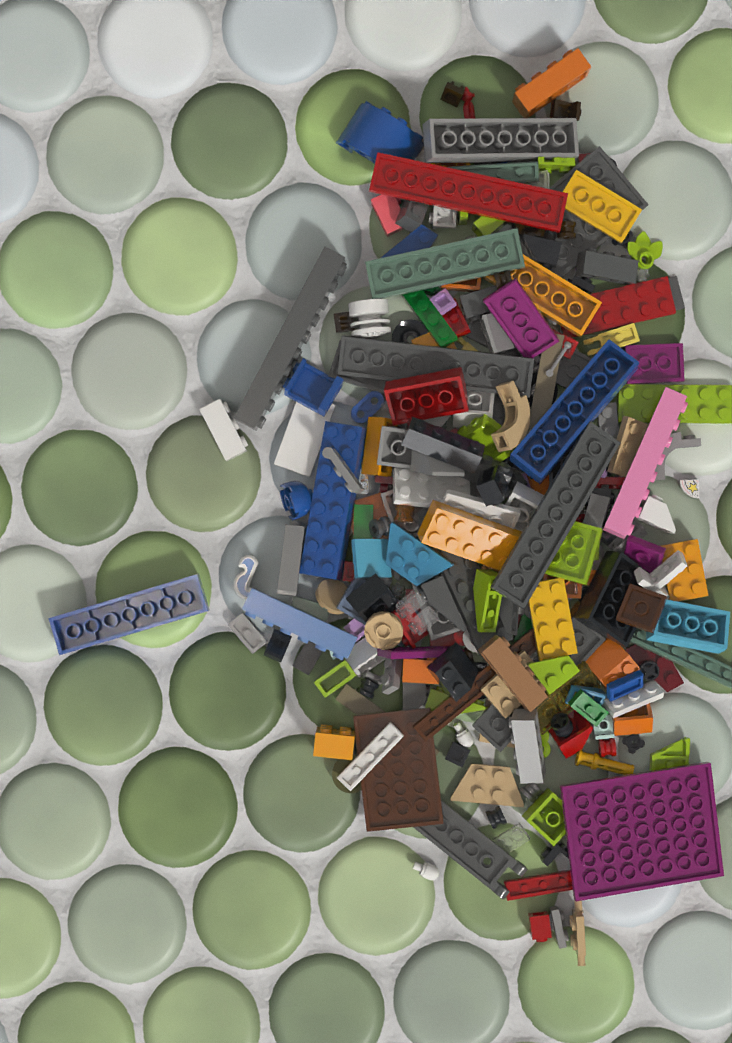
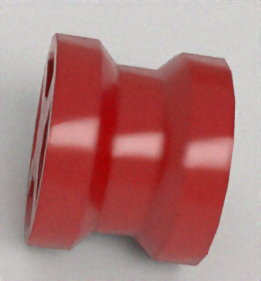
[598,738,616,758]

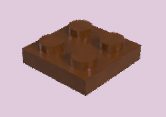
[616,584,667,633]

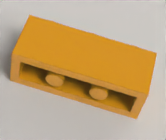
[361,417,397,477]

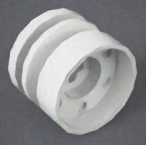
[348,299,391,339]

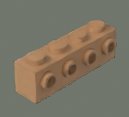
[478,635,548,712]

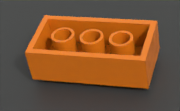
[512,48,591,118]

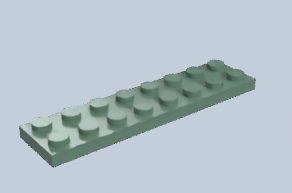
[365,228,525,299]

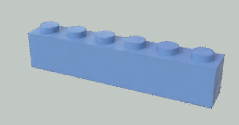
[242,588,358,660]

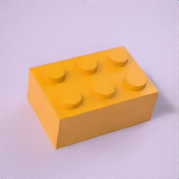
[659,539,709,602]
[313,724,355,760]

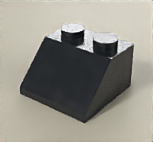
[346,573,402,622]
[426,642,478,702]

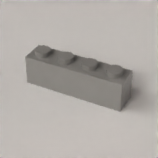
[509,709,546,783]

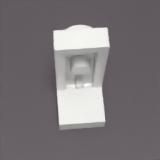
[634,550,688,599]

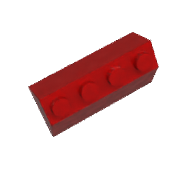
[384,367,469,426]

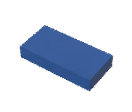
[607,670,643,702]

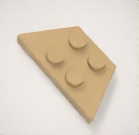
[450,763,524,807]

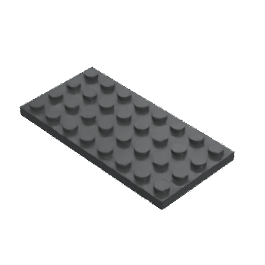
[496,146,649,278]

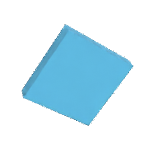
[351,539,392,578]

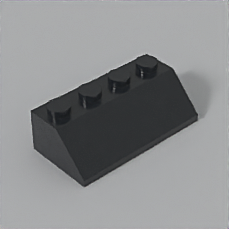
[401,417,485,474]

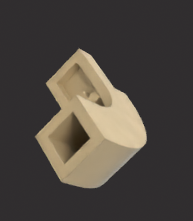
[491,380,530,452]

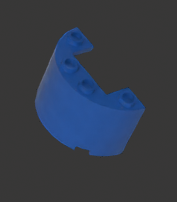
[336,101,424,164]

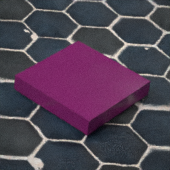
[624,535,666,573]

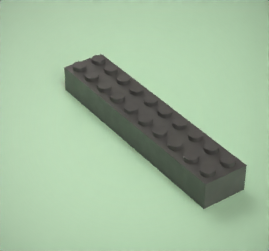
[234,247,347,431]

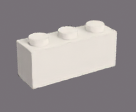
[199,399,248,461]

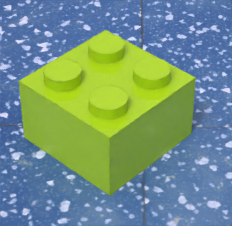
[522,788,566,846]

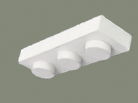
[603,680,664,718]

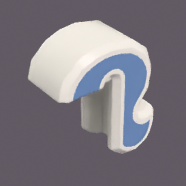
[234,555,266,600]

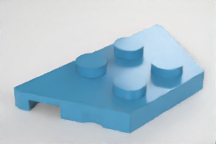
[386,522,454,586]

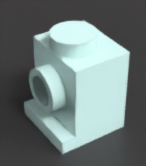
[592,713,615,740]

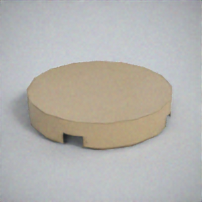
[315,579,348,615]
[364,611,403,650]

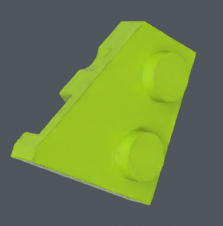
[536,157,575,174]
[526,655,580,695]
[649,737,690,771]

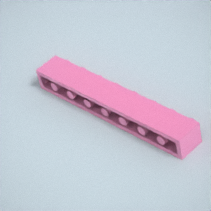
[603,387,688,539]

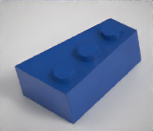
[381,225,438,258]

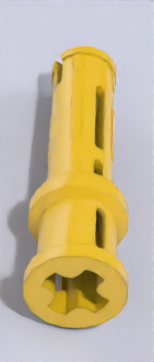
[575,750,634,775]

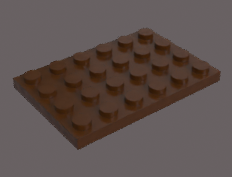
[353,707,444,832]

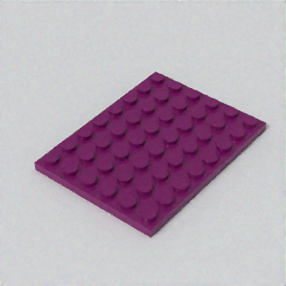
[560,762,724,902]

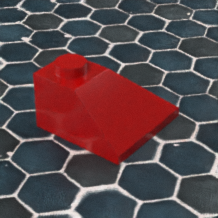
[545,705,593,759]

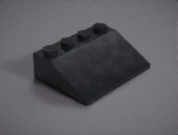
[574,551,650,648]

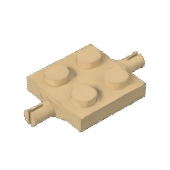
[569,900,586,966]

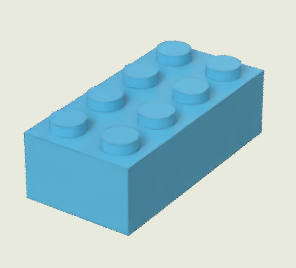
[646,600,730,654]

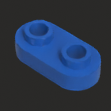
[351,391,384,424]

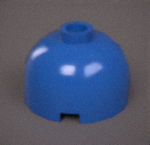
[280,481,313,521]

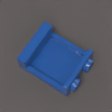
[283,358,344,417]

